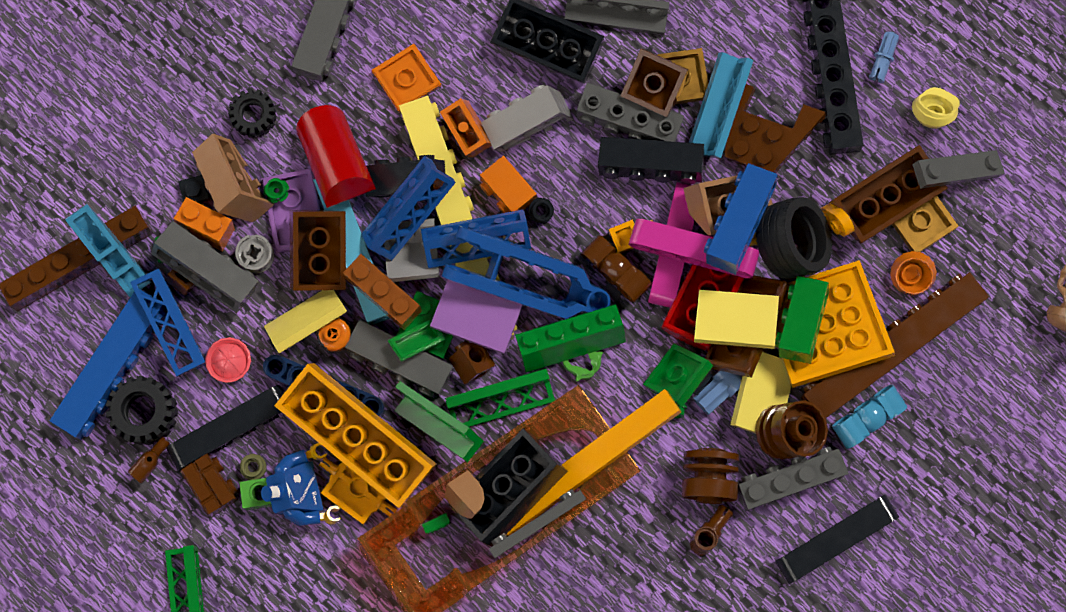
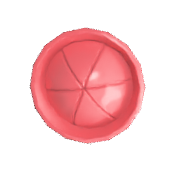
[205,337,251,383]

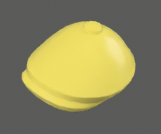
[912,87,960,129]

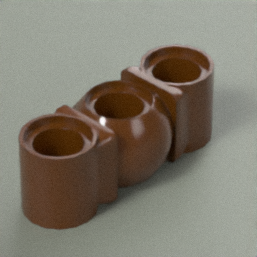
[581,235,652,303]

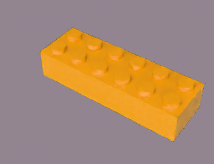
[274,363,437,508]

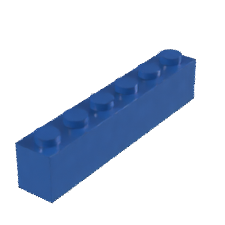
[49,290,167,440]

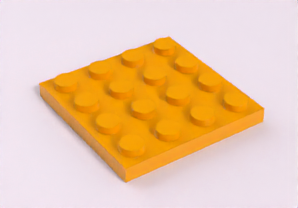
[775,260,895,388]

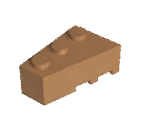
[192,134,274,222]

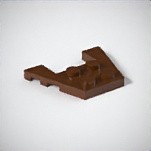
[725,84,826,173]

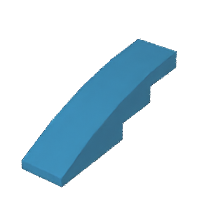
[65,204,151,297]

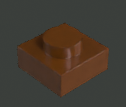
[165,269,196,296]

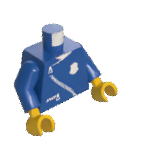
[261,443,341,526]

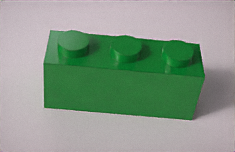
[775,276,829,364]

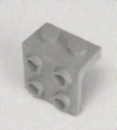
[384,219,439,282]

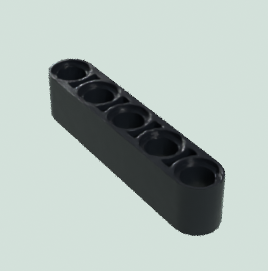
[166,385,284,472]
[775,494,899,584]

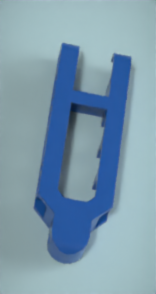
[442,226,611,319]

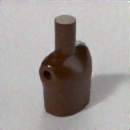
[128,437,170,484]

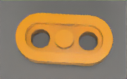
[820,203,855,237]

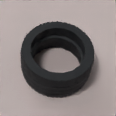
[756,197,832,279]

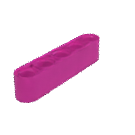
[648,182,694,308]
[628,219,760,278]

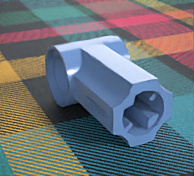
[693,371,742,415]

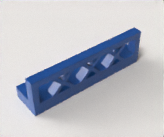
[361,156,456,261]
[421,209,531,268]
[130,269,206,377]

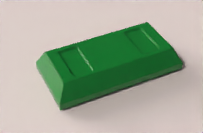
[388,318,446,362]

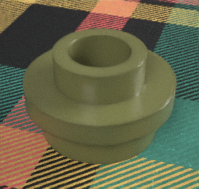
[240,454,267,480]

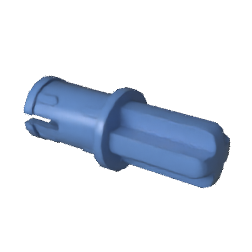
[868,32,899,83]

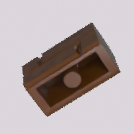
[180,454,239,517]

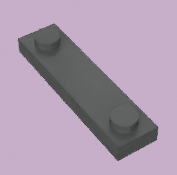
[912,150,1005,189]
[489,489,586,558]

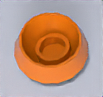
[890,251,937,296]

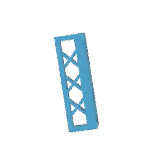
[689,52,754,158]

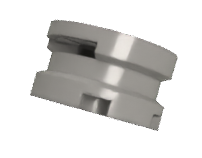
[235,234,274,274]

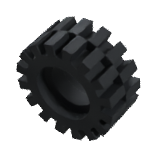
[228,89,277,138]

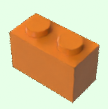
[440,98,492,158]
[480,155,537,213]
[173,197,235,252]

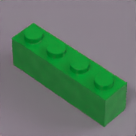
[515,304,626,372]

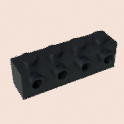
[598,137,705,185]

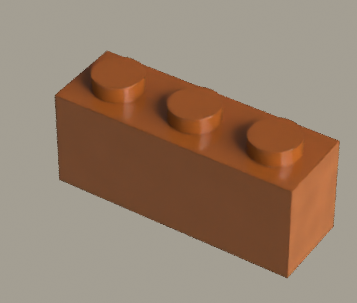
[343,254,422,330]

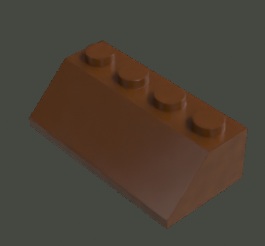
[827,145,948,244]

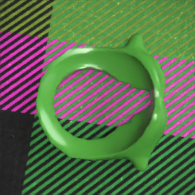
[563,351,603,382]

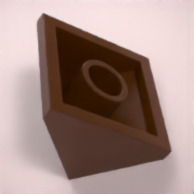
[621,48,688,117]

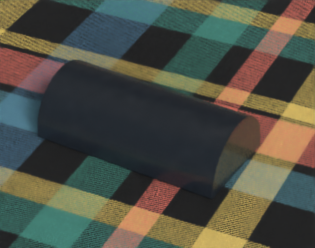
[490,0,604,84]

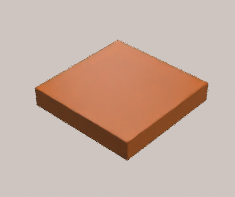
[371,44,442,113]

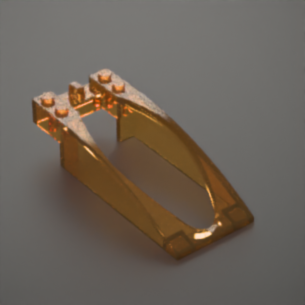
[355,385,641,612]

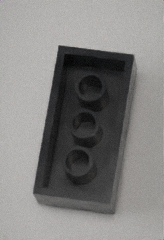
[449,428,568,547]

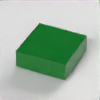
[422,513,451,535]

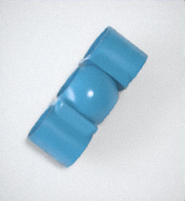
[832,384,908,449]

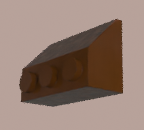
[289,210,346,291]

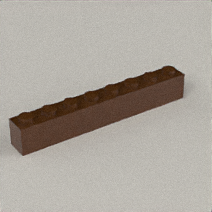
[801,272,989,418]

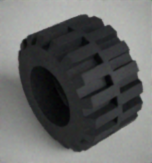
[106,376,178,445]

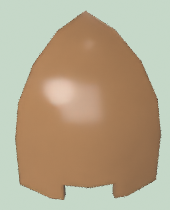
[444,470,484,518]

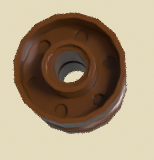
[755,400,828,460]
[682,448,739,504]

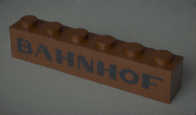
[0,205,154,312]

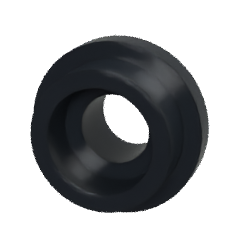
[528,197,554,223]

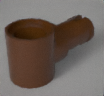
[690,505,733,556]

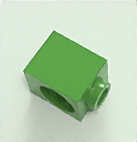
[240,478,272,510]

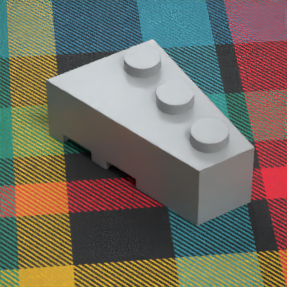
[481,85,574,152]

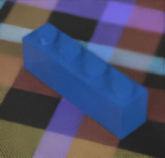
[704,163,778,275]

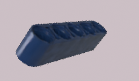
[263,355,385,418]

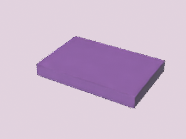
[261,168,320,253]
[430,279,523,355]

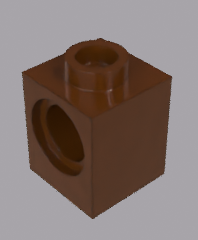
[449,341,496,385]

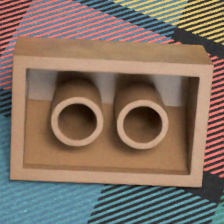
[683,175,772,236]

